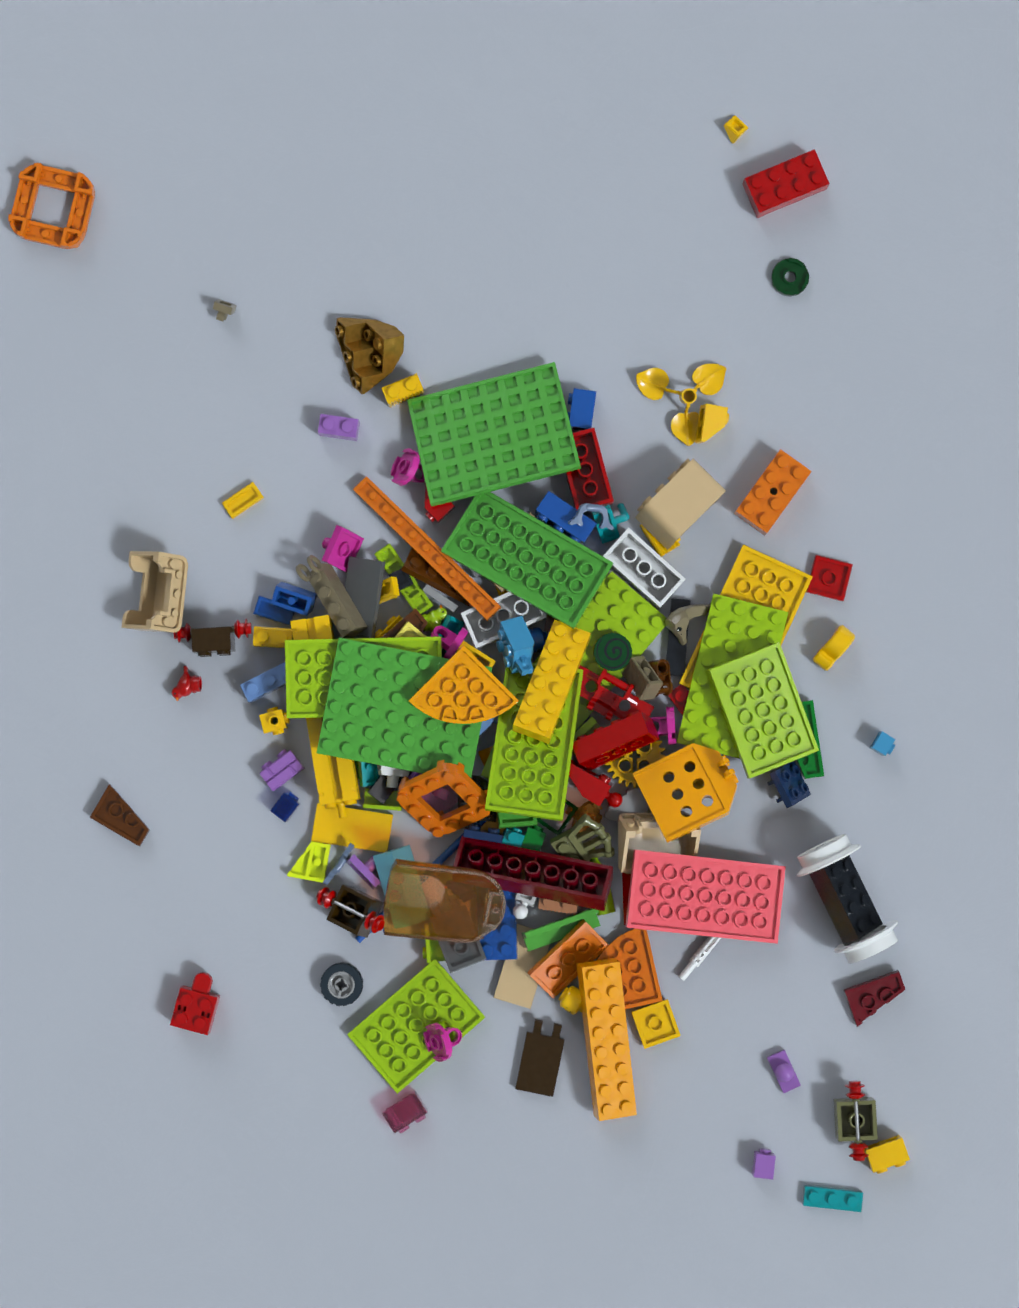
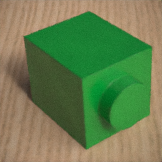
[521,826,546,851]

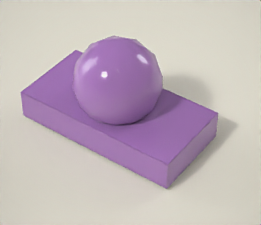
[767,1050,801,1093]

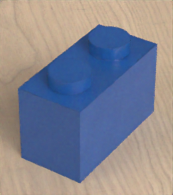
[568,388,597,431]
[271,582,317,616]

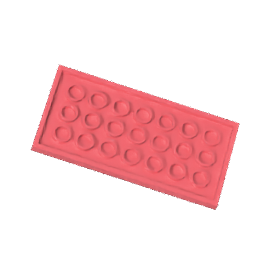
[625,849,786,944]

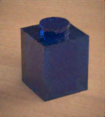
[270,792,301,822]

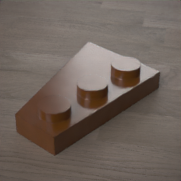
[90,784,150,846]

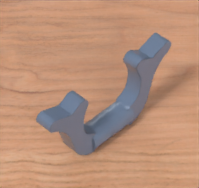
[568,503,614,530]
[323,843,355,885]

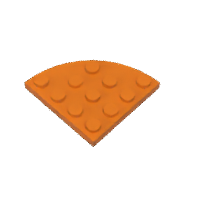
[597,928,663,1009]

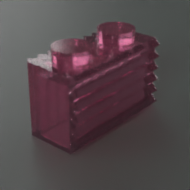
[382,1091,428,1134]

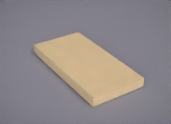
[494,924,550,1009]

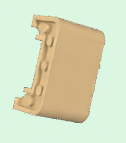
[635,458,726,550]
[121,551,188,633]

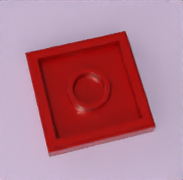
[806,555,853,602]

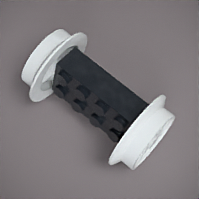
[797,834,898,964]

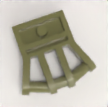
[550,814,615,861]

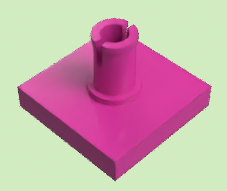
[322,525,364,573]

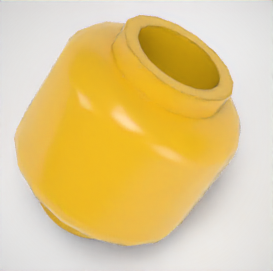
[558,986,582,1015]

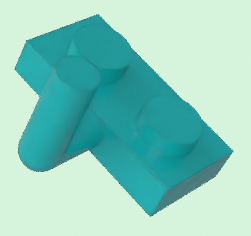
[592,503,630,544]

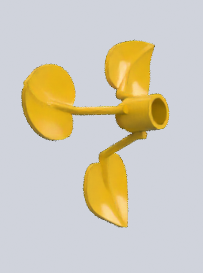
[636,364,726,446]

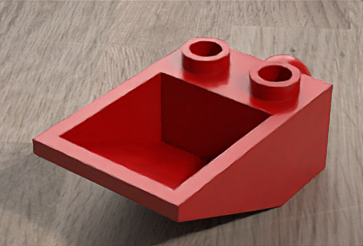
[569,759,623,808]

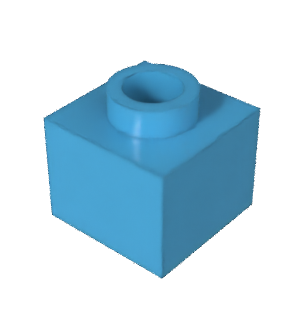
[870,731,895,756]

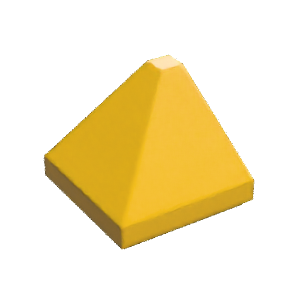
[724,115,748,144]

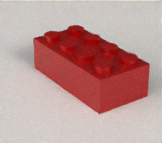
[742,149,830,218]
[565,428,614,510]
[573,711,660,770]

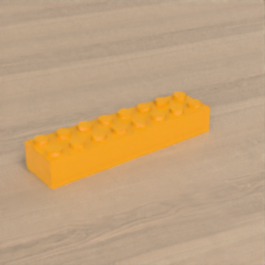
[577,958,637,1121]

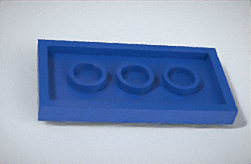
[476,885,518,960]

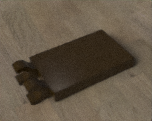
[515,1019,565,1097]

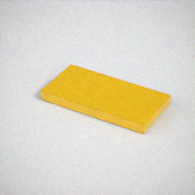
[311,803,393,852]

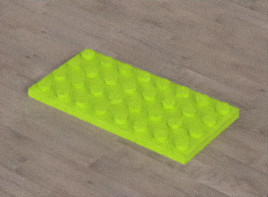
[533,571,666,732]
[676,593,788,759]
[285,637,442,718]
[485,663,583,821]

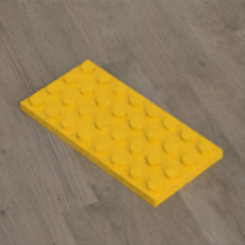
[679,545,813,689]

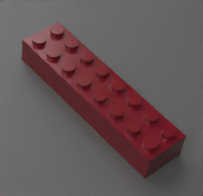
[452,836,613,911]

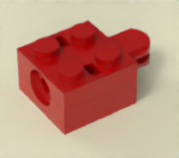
[170,972,220,1035]

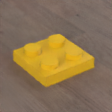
[631,999,681,1049]

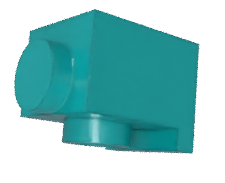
[502,827,526,847]

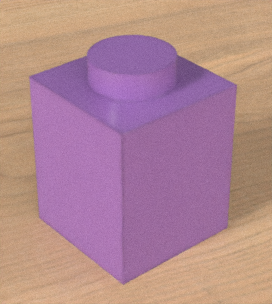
[752,1148,776,1180]

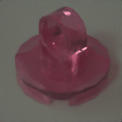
[422,784,459,811]

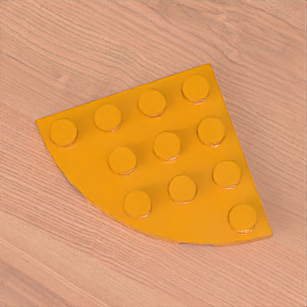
[408,645,519,724]

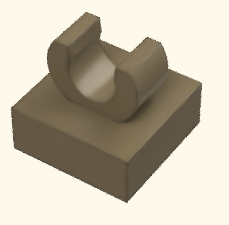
[213,299,237,322]

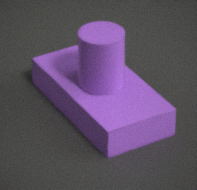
[347,854,381,889]

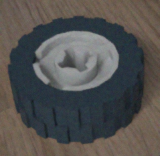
[320,962,363,1006]

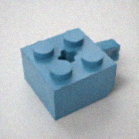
[496,616,534,676]

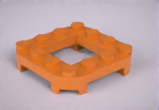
[8,163,95,249]
[397,760,490,837]

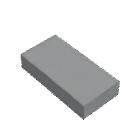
[423,584,459,613]

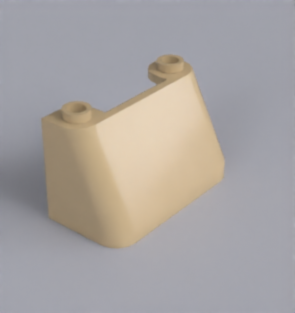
[618,812,701,874]

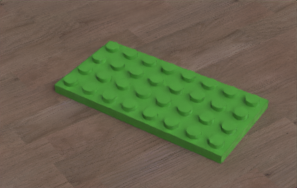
[441,492,613,629]

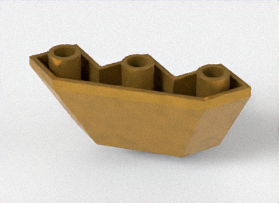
[335,317,404,394]

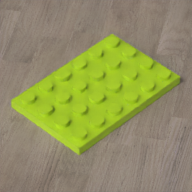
[708,642,819,779]
[347,958,485,1094]

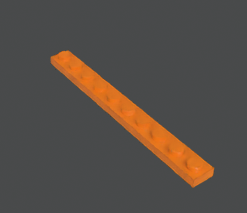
[353,476,501,621]

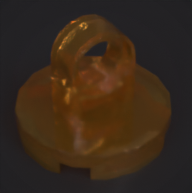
[565,801,603,835]

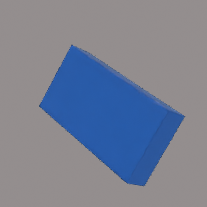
[253,596,294,626]

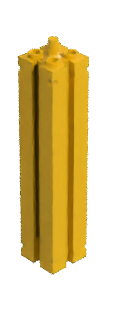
[290,615,361,818]

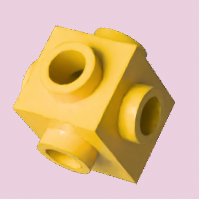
[259,707,290,736]

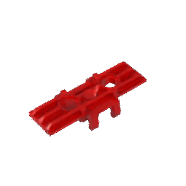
[579,665,655,721]

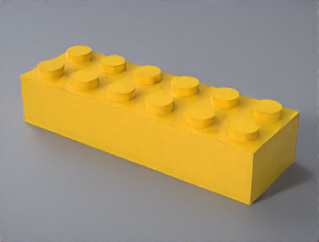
[512,620,591,744]

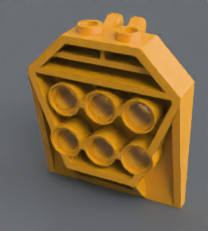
[632,743,739,843]

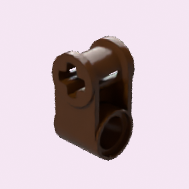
[648,659,673,697]

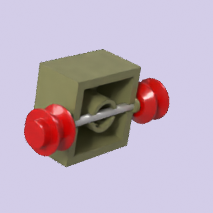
[833,1081,878,1161]

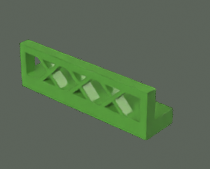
[521,908,601,951]

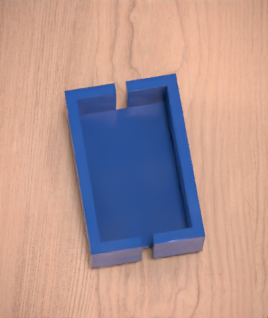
[535,491,597,545]

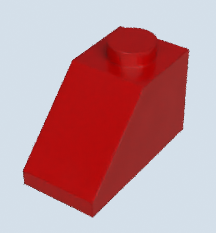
[425,483,455,523]

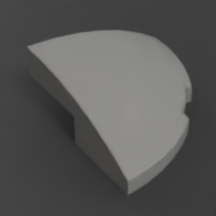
[603,786,648,822]

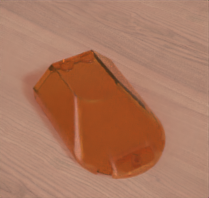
[383,859,506,943]

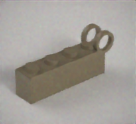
[296,555,368,638]

